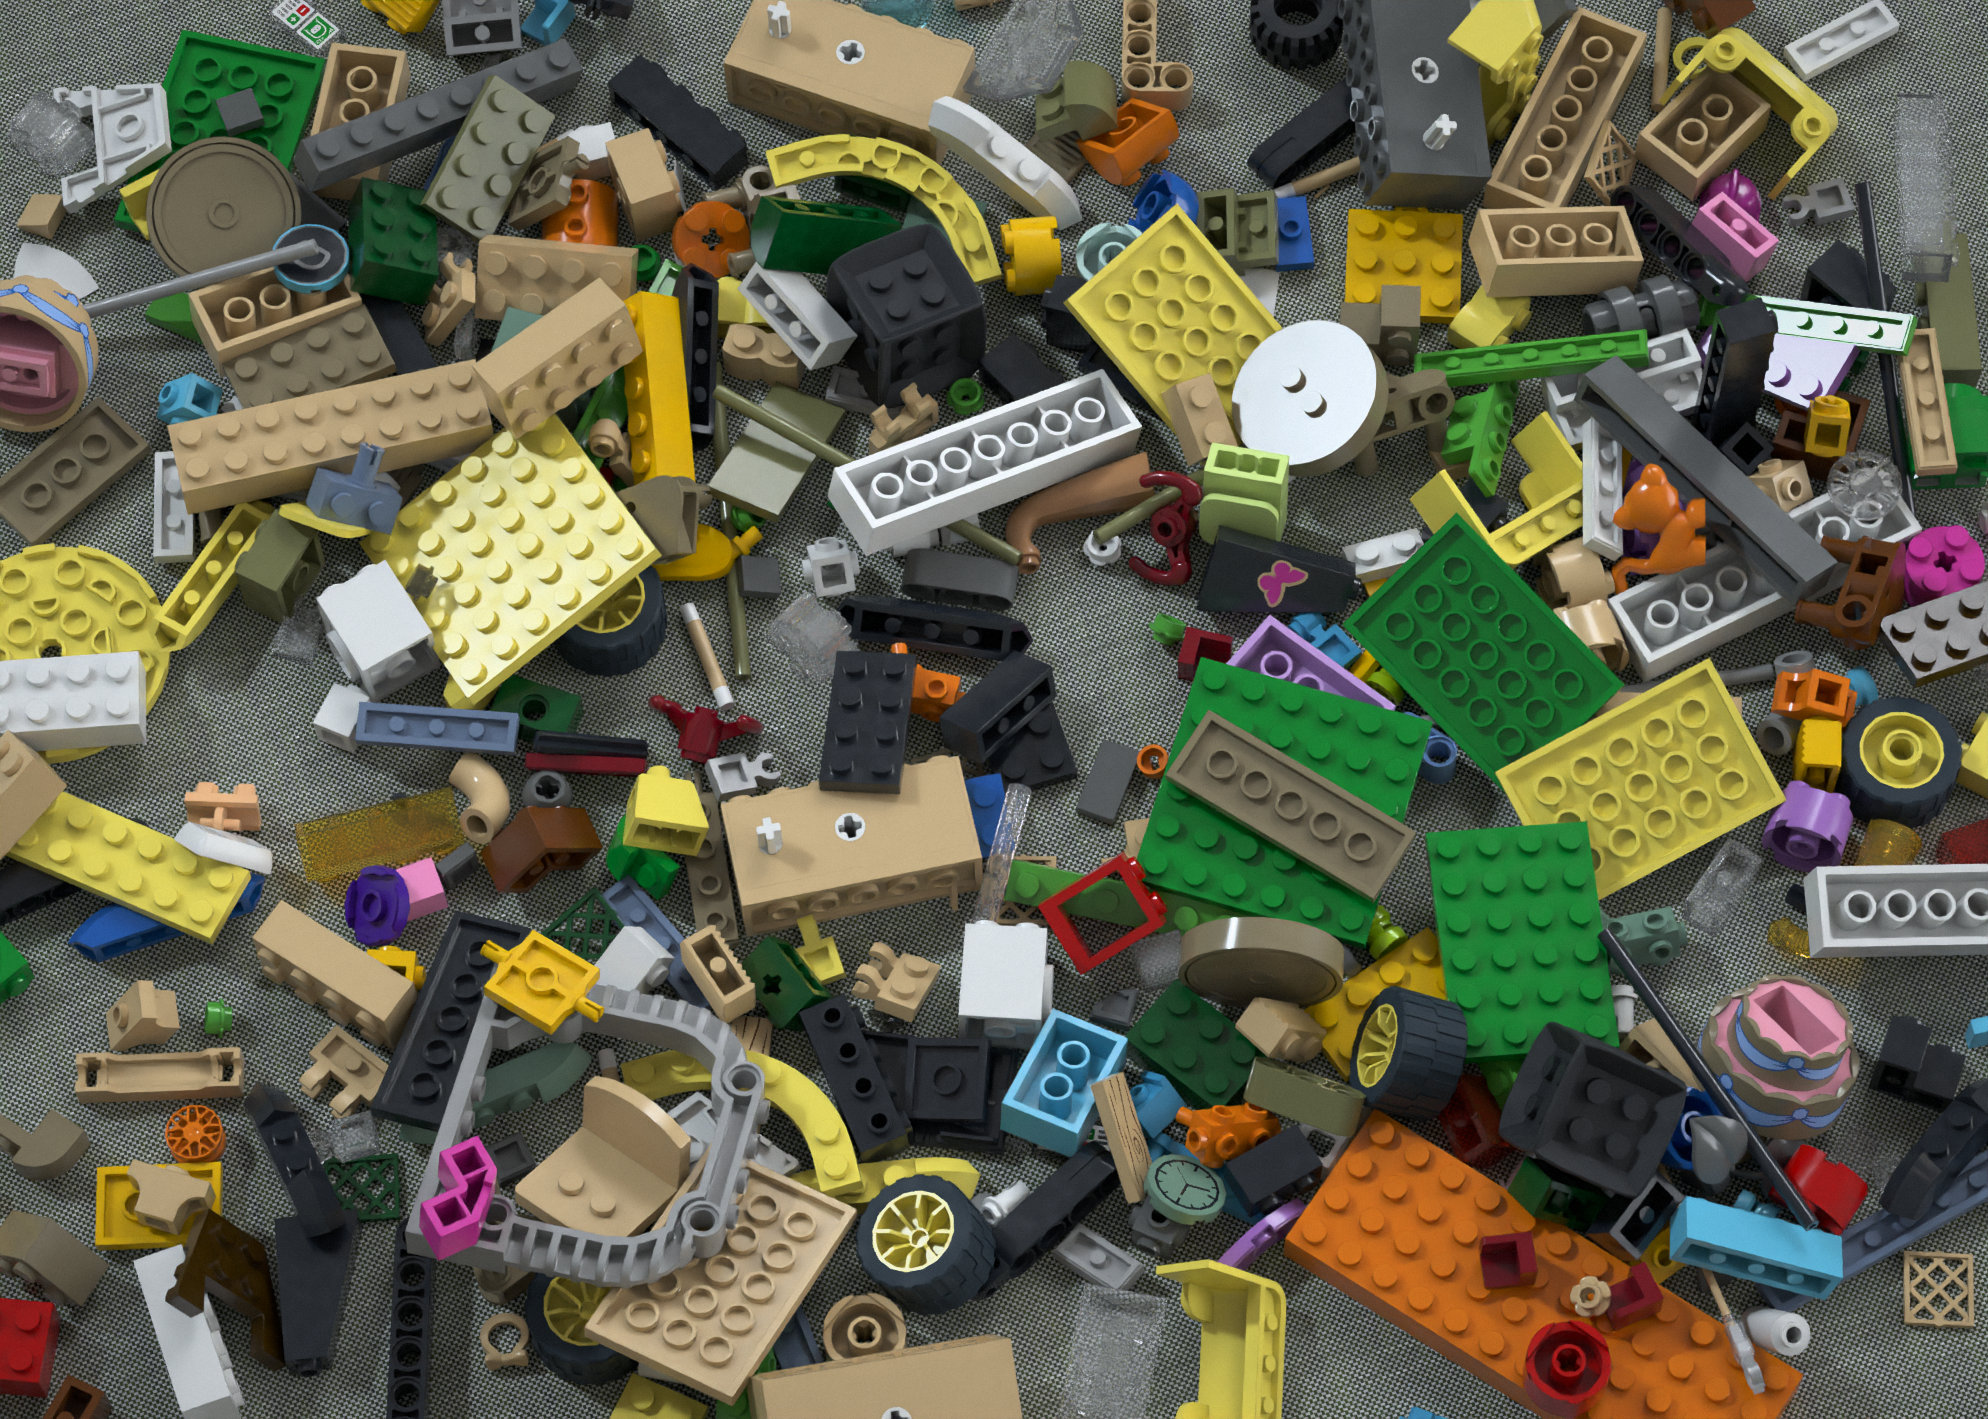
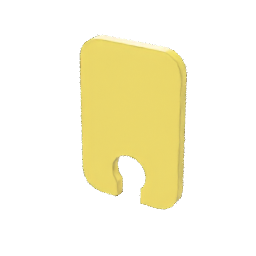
[279,500,376,538]

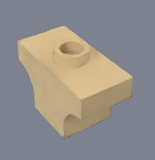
[106,980,180,1051]
[127,1159,216,1235]

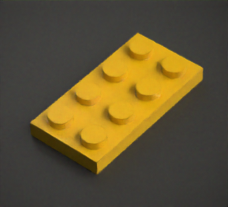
[1304,927,1445,1082]

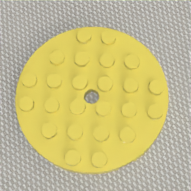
[0,543,171,764]

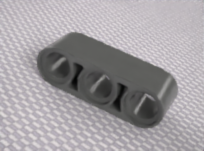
[900,548,1019,611]

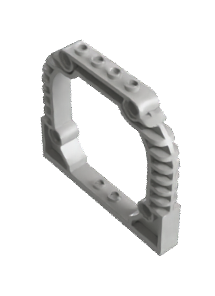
[405,963,770,1289]

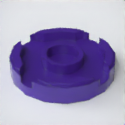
[345,865,410,946]

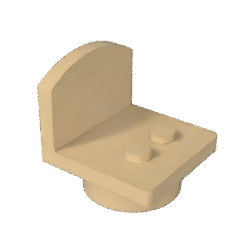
[515,1076,691,1237]

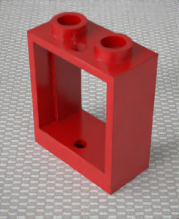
[1038,851,1168,975]

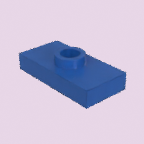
[1275,196,1314,272]

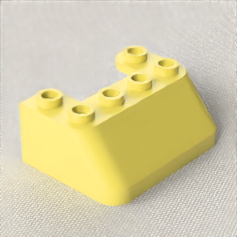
[1447,0,1544,149]

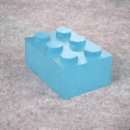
[1000,1009,1128,1158]

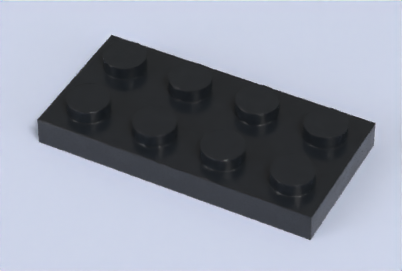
[819,650,917,794]

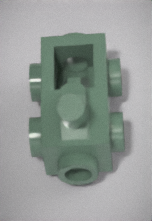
[1599,906,1688,975]

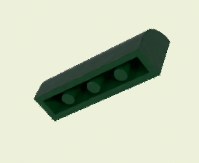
[751,196,902,275]

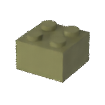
[235,509,326,626]

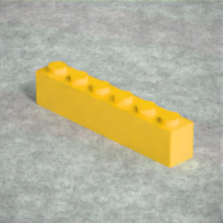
[623,291,699,517]

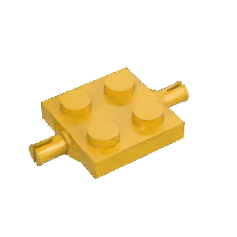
[480,930,604,1035]

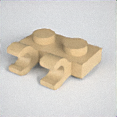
[422,252,475,346]
[868,382,939,455]
[851,942,941,1022]
[299,1024,389,1124]

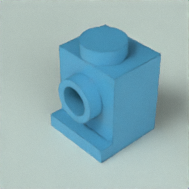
[1129,1070,1187,1139]

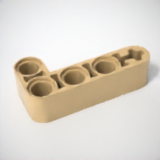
[1121,0,1194,111]

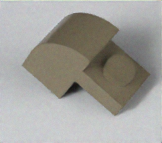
[0,1109,91,1181]

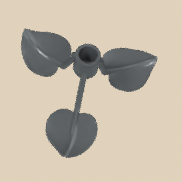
[1680,1115,1808,1294]

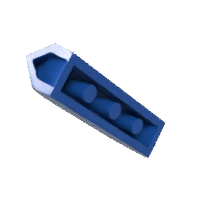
[67,872,265,963]

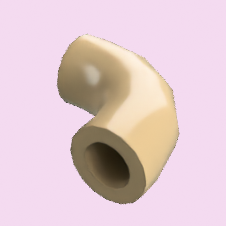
[449,752,510,844]

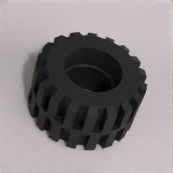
[1249,0,1343,71]

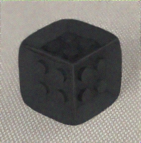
[826,224,987,408]
[1499,1021,1687,1199]

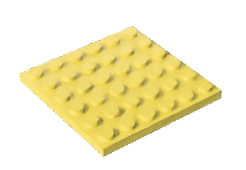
[359,413,662,705]

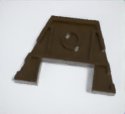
[165,1208,287,1372]

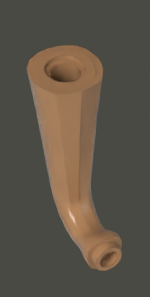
[1005,452,1155,574]

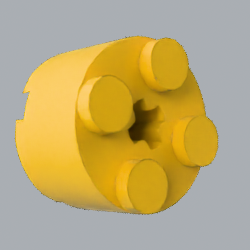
[1000,216,1062,296]

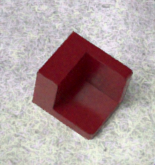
[1177,627,1233,682]
[1478,1231,1538,1290]
[1605,1262,1664,1331]

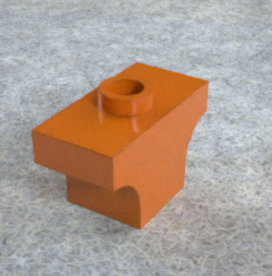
[1771,668,1858,733]

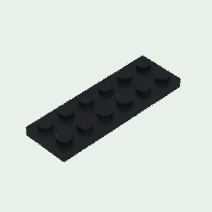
[371,910,532,1132]

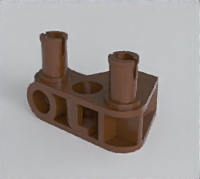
[1794,535,1906,650]

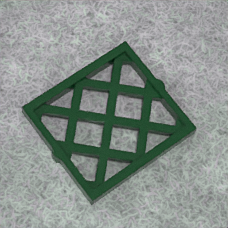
[540,887,626,965]
[323,1153,401,1223]

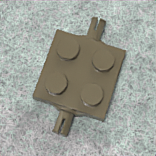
[506,136,589,231]

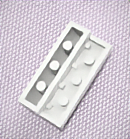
[1541,328,1703,451]

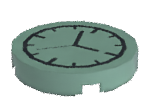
[1143,1154,1227,1225]

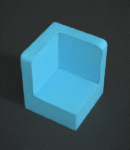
[521,0,575,46]

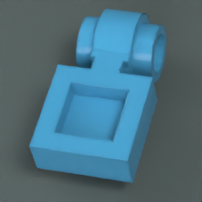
[1287,612,1362,669]

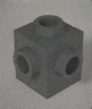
[1128,1194,1191,1261]

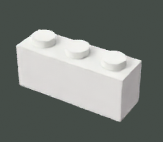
[738,261,857,370]

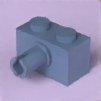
[305,442,403,534]

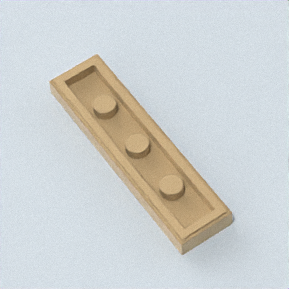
[1897,328,1958,476]

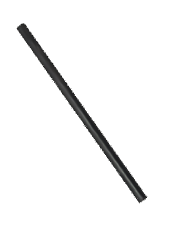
[1855,182,1917,520]
[1597,928,1819,1231]

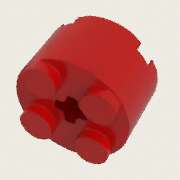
[1767,1144,1869,1236]
[1522,1320,1611,1419]

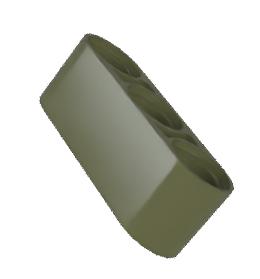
[1243,1057,1366,1137]

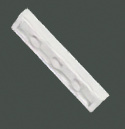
[1583,418,1623,561]

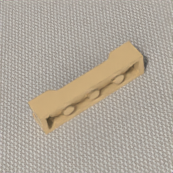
[75,1047,244,1103]

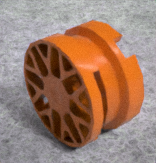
[165,1105,227,1163]

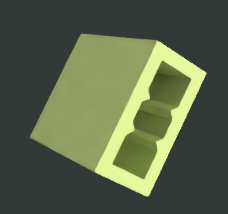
[1199,442,1290,544]

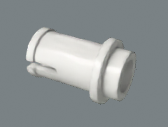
[1611,985,1638,1039]
[979,1180,1031,1228]

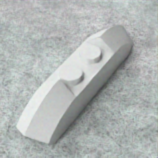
[928,96,1083,231]

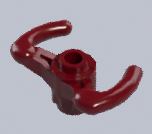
[1128,471,1203,586]
[648,695,764,764]

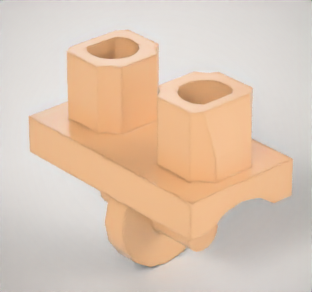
[184,782,261,832]

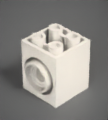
[316,560,441,703]
[958,920,1054,1049]

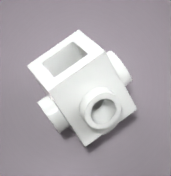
[801,537,860,597]

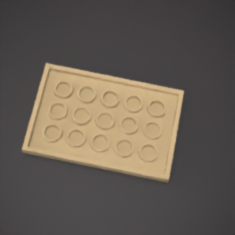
[584,1142,857,1406]

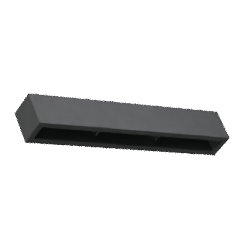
[293,38,584,192]
[1574,355,1838,607]

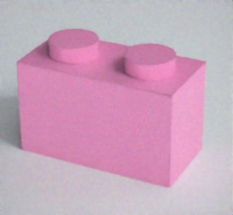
[1692,192,1779,282]

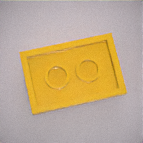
[95,1161,223,1251]

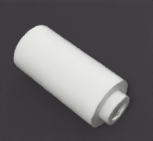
[1739,1306,1810,1356]

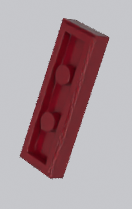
[525,753,649,777]

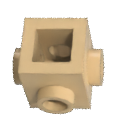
[1747,459,1814,513]

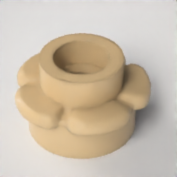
[1570,1276,1611,1318]

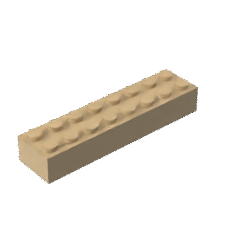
[167,359,494,515]

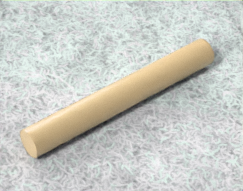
[1651,7,1673,112]

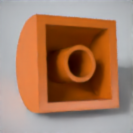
[1075,98,1179,186]
[541,179,619,247]

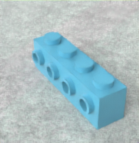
[1670,1196,1843,1300]

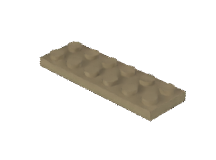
[1165,710,1417,903]

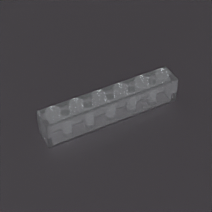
[1893,93,1959,282]

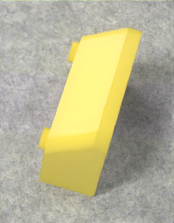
[1659,27,1838,200]
[1410,411,1583,569]
[1156,1259,1286,1419]

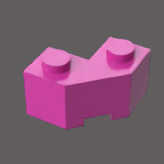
[419,1135,497,1261]

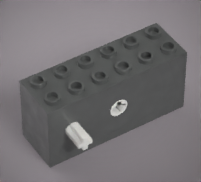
[1338,0,1492,210]

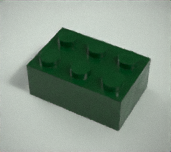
[348,177,439,306]
[1124,979,1271,1110]

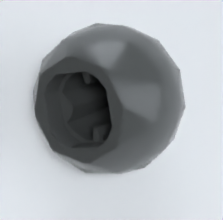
[522,770,573,808]

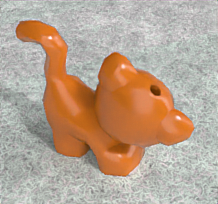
[1611,463,1706,595]

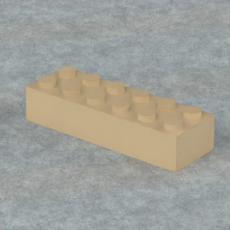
[1483,6,1647,209]

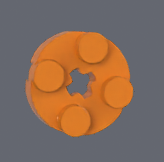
[672,201,750,278]

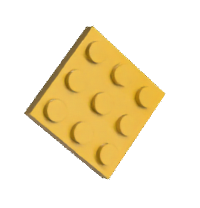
[1344,209,1463,324]

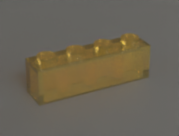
[294,787,465,883]

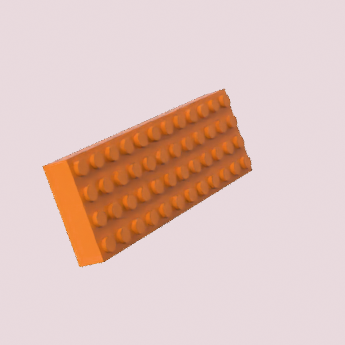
[1283,1109,1804,1419]

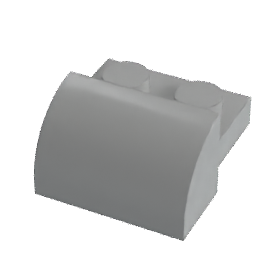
[442,0,523,56]

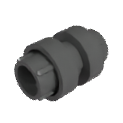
[1582,275,1700,340]

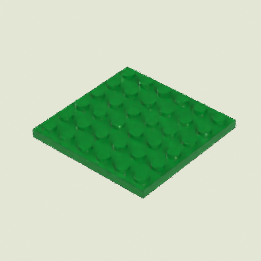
[1137,657,1433,949]

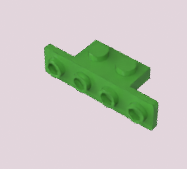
[1441,380,1519,497]

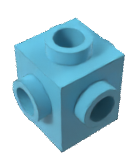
[156,373,223,425]

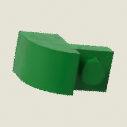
[606,814,680,900]

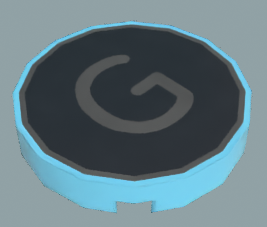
[273,224,349,294]

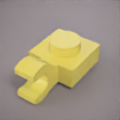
[795,914,847,985]

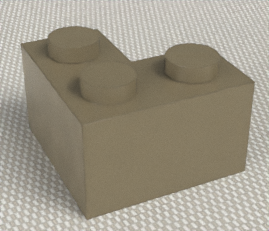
[1339,285,1421,366]
[0,1210,109,1307]

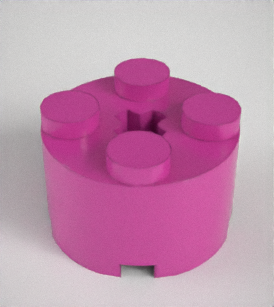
[1904,525,1985,607]

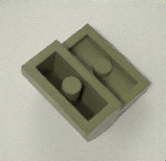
[1035,60,1118,142]
[1196,188,1279,276]

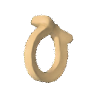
[479,1313,530,1371]

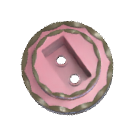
[1691,974,1860,1140]

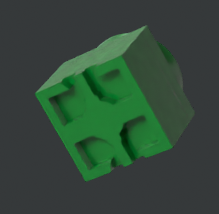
[1904,383,1988,490]

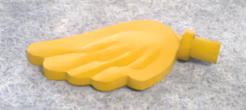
[651,524,763,581]

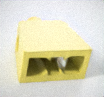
[623,765,709,856]

